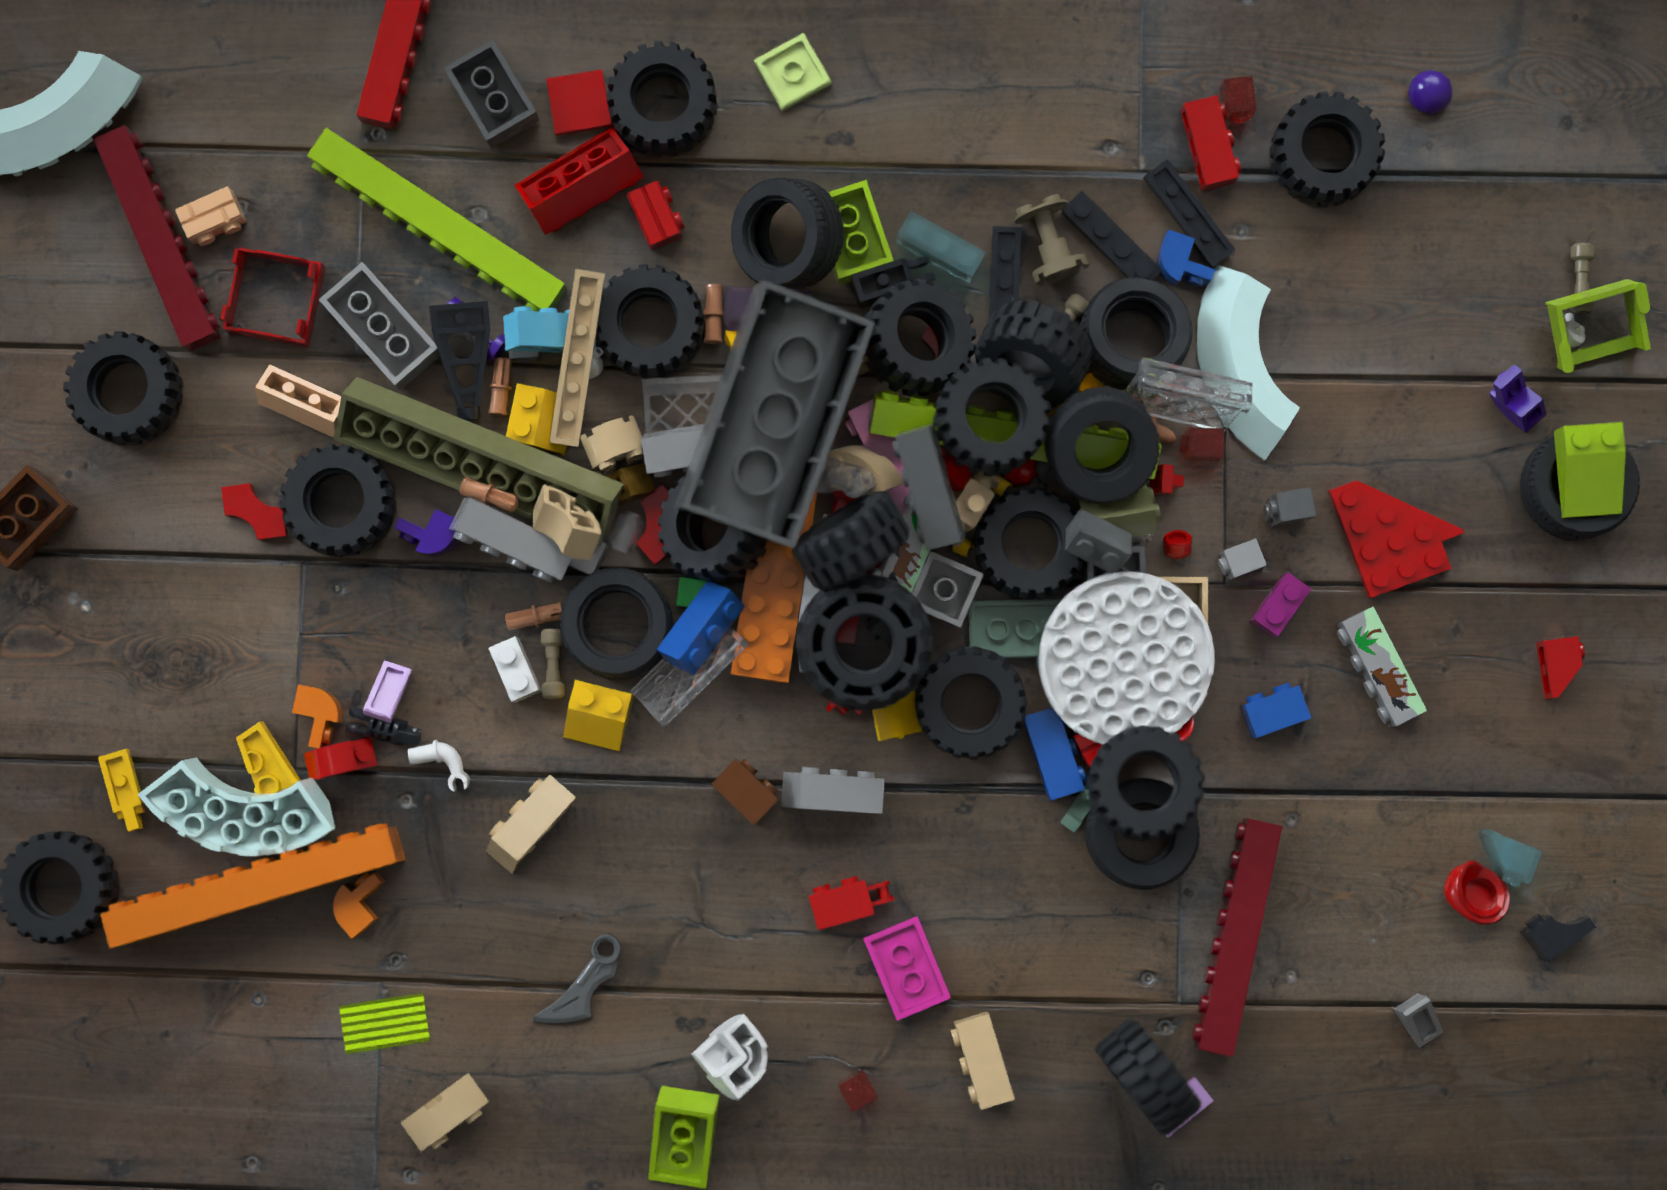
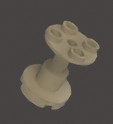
[1014,194,1090,285]

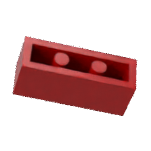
[1180,95,1241,192]

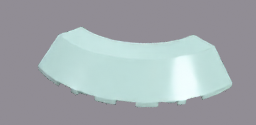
[0,51,143,176]
[1196,265,1300,461]
[138,757,335,856]

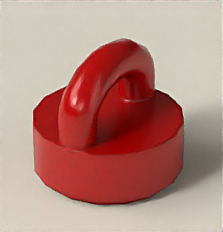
[1163,530,1192,559]

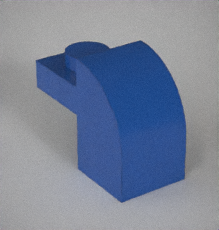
[1157,229,1215,287]

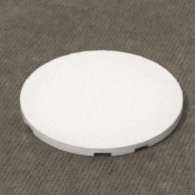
[1039,571,1215,744]

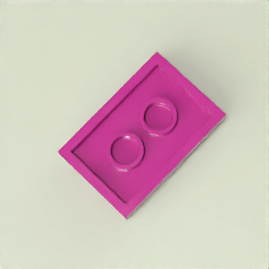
[863,916,951,1020]

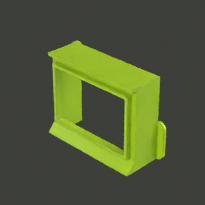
[1545,279,1651,373]

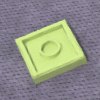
[754,33,832,111]

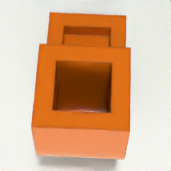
[292,684,343,748]
[333,872,386,939]

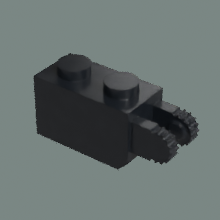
[851,256,936,309]

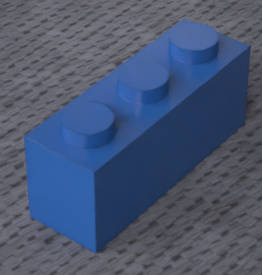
[657,580,745,676]
[1023,707,1087,800]

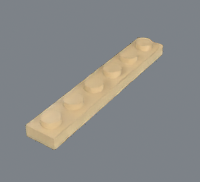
[550,269,605,447]

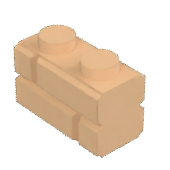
[175,186,247,246]

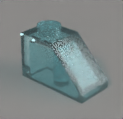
[1479,829,1543,887]

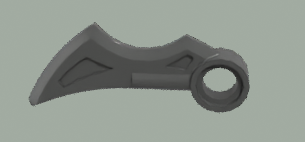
[533,934,621,1023]

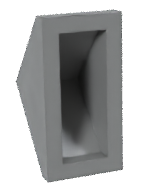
[1393,993,1443,1048]

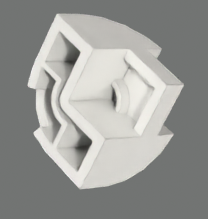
[691,1014,768,1099]

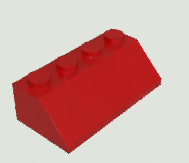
[514,127,643,235]

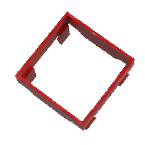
[220,247,326,347]

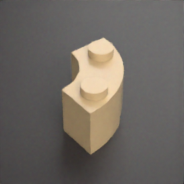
[825,445,904,496]
[533,485,601,561]
[401,1073,489,1151]

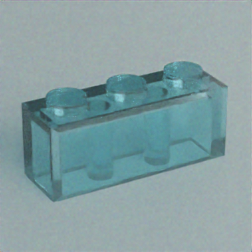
[896,211,986,284]

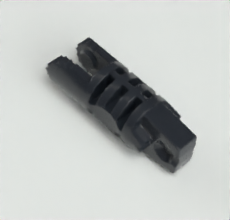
[345,706,422,746]

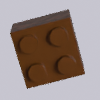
[711,759,779,825]

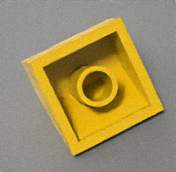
[506,383,568,456]
[563,680,634,751]

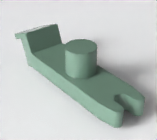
[1060,783,1093,833]

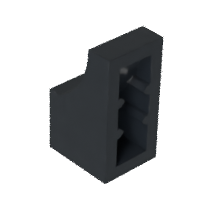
[1520,914,1596,962]

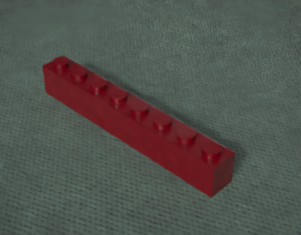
[94,125,221,352]
[1192,818,1283,1057]

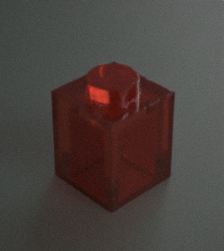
[1220,76,1257,123]
[1180,427,1224,461]
[838,1068,878,1112]

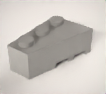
[781,767,884,814]

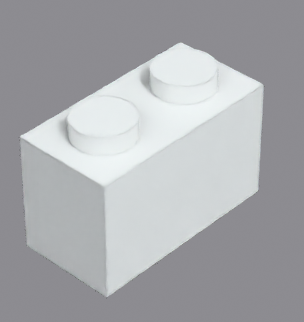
[489,636,542,703]

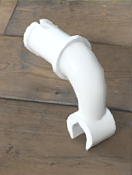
[408,740,470,792]

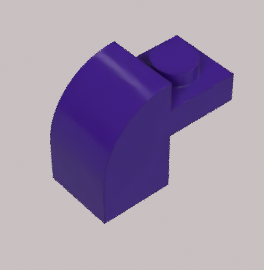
[1489,365,1547,433]
[394,509,458,556]

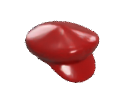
[1444,861,1510,925]

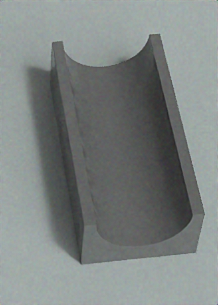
[675,280,875,548]

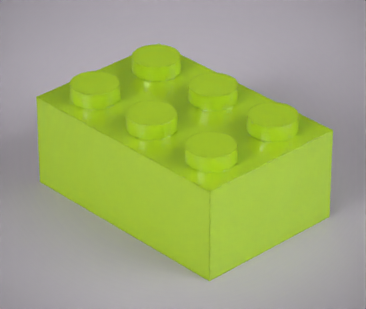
[828,180,894,285]

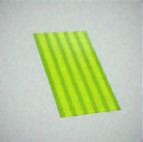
[339,993,430,1054]

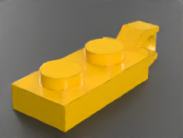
[98,749,145,832]

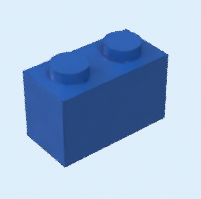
[1240,683,1311,739]

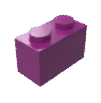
[1249,572,1311,638]

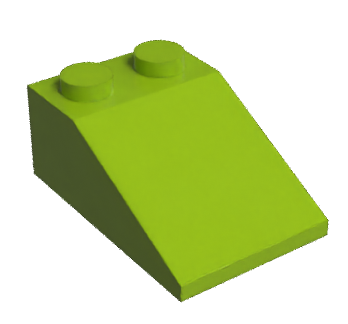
[1554,422,1625,518]
[648,1086,720,1189]

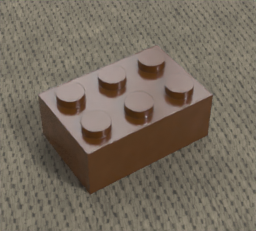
[0,465,78,571]

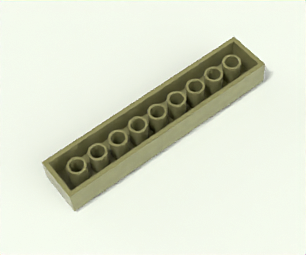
[334,377,624,547]

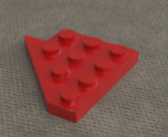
[1328,480,1464,599]

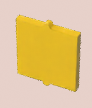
[872,690,922,741]

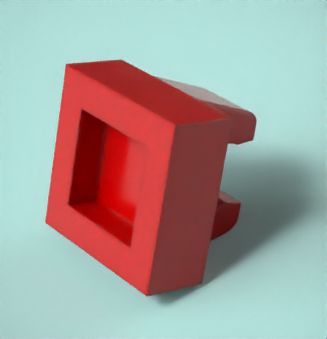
[1150,464,1184,496]

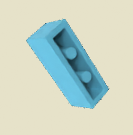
[503,306,596,353]

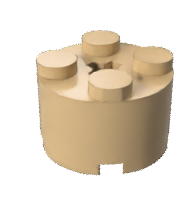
[580,416,644,475]

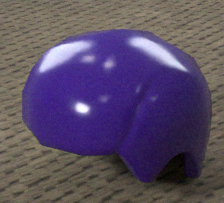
[1408,70,1453,114]

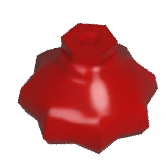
[1005,459,1037,487]

